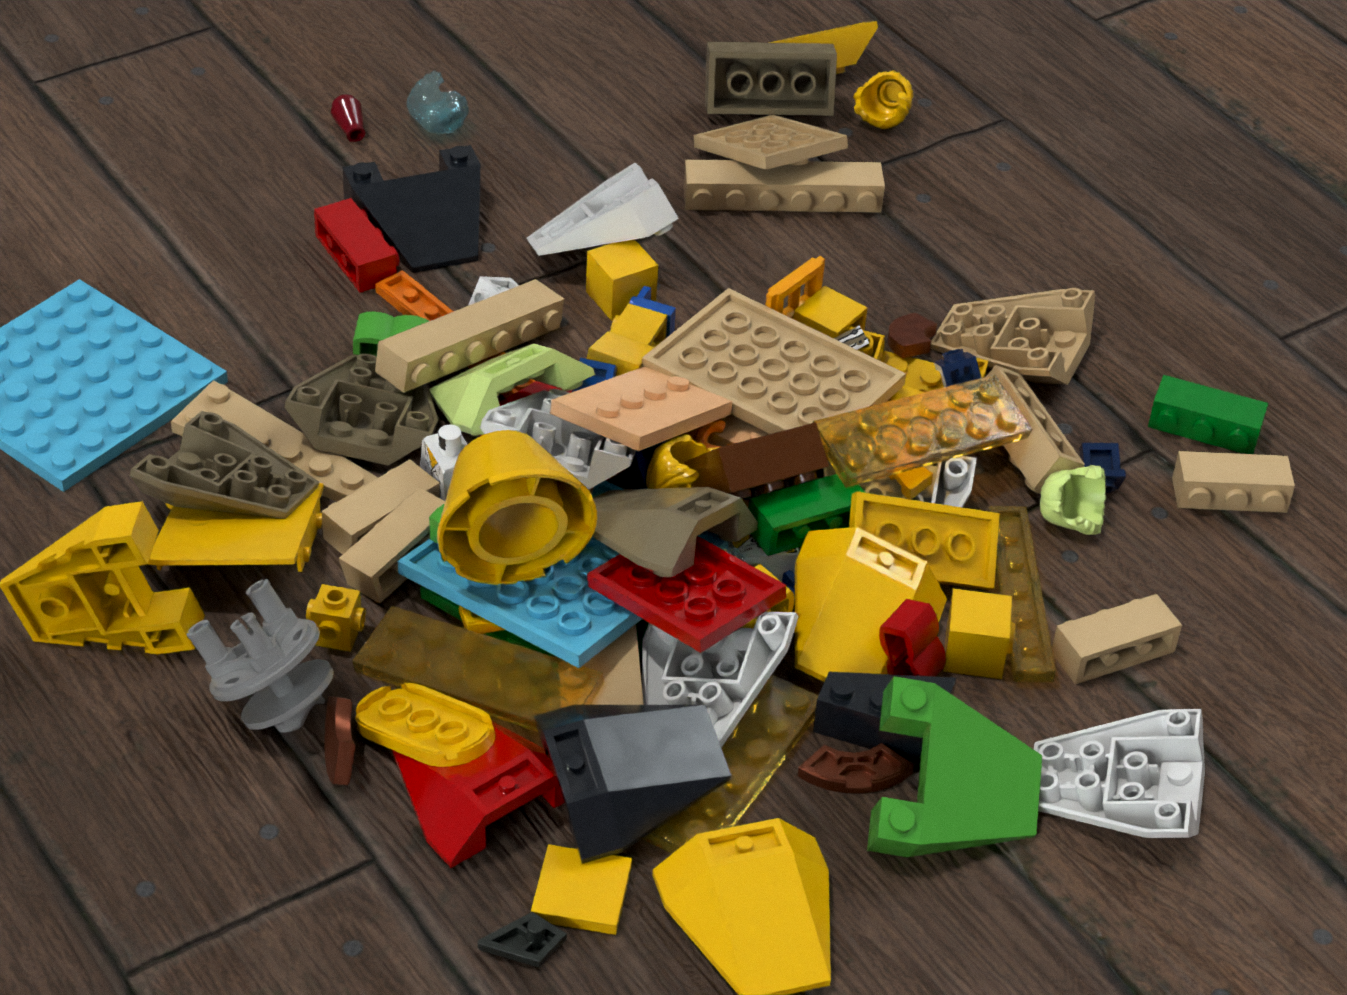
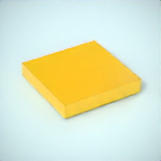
[531,844,632,935]

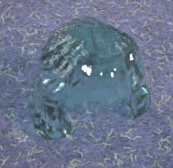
[406,70,469,135]

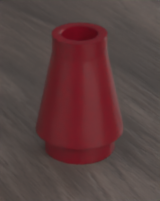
[330,94,366,142]

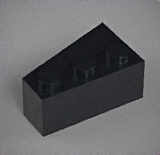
[813,671,957,764]

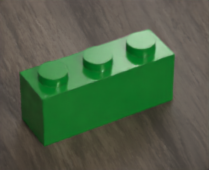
[1148,375,1268,454]
[748,471,866,556]

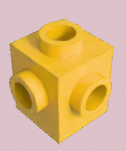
[306,584,366,652]

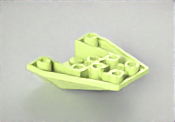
[429,343,595,436]

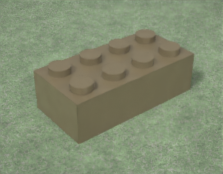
[705,42,837,116]

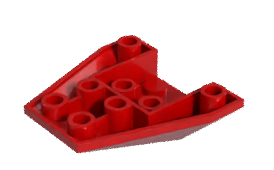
[391,721,565,868]

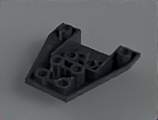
[534,705,731,863]

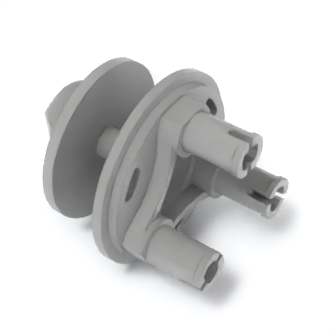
[187,579,334,732]

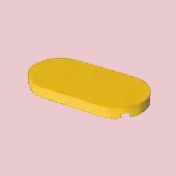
[355,683,495,767]

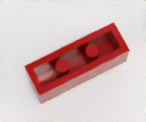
[314,198,400,293]

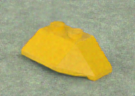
[768,21,878,74]

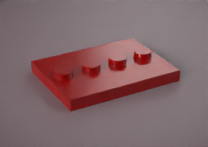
[587,536,786,653]

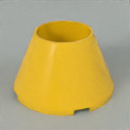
[437,430,597,585]

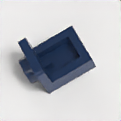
[1079,443,1126,493]

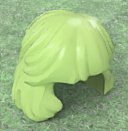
[1040,465,1106,535]

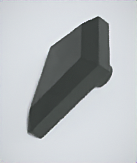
[478,912,567,968]

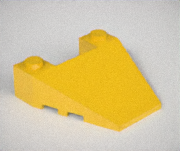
[0,501,205,654]

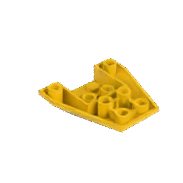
[795,527,947,682]
[652,818,831,995]

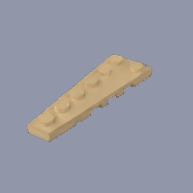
[171,381,378,502]

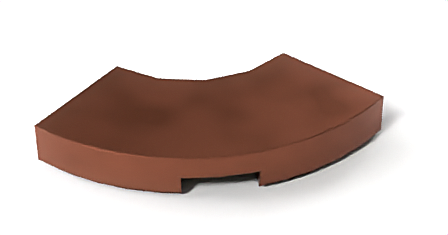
[888,312,937,358]
[324,696,355,785]
[797,743,914,794]

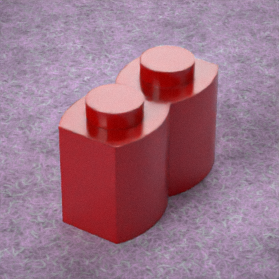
[879,599,946,677]

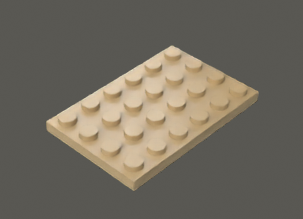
[642,288,906,456]

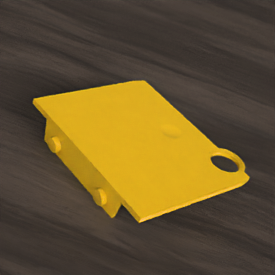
[148,483,324,572]

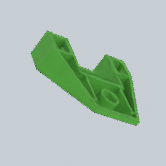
[867,676,1042,857]

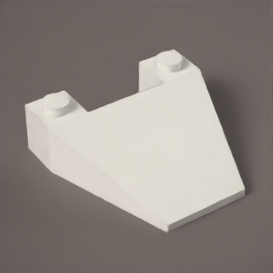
[527,163,679,256]

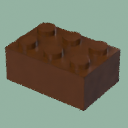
[684,422,829,500]

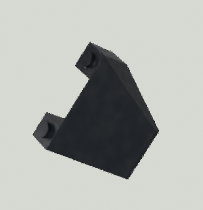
[342,145,481,273]

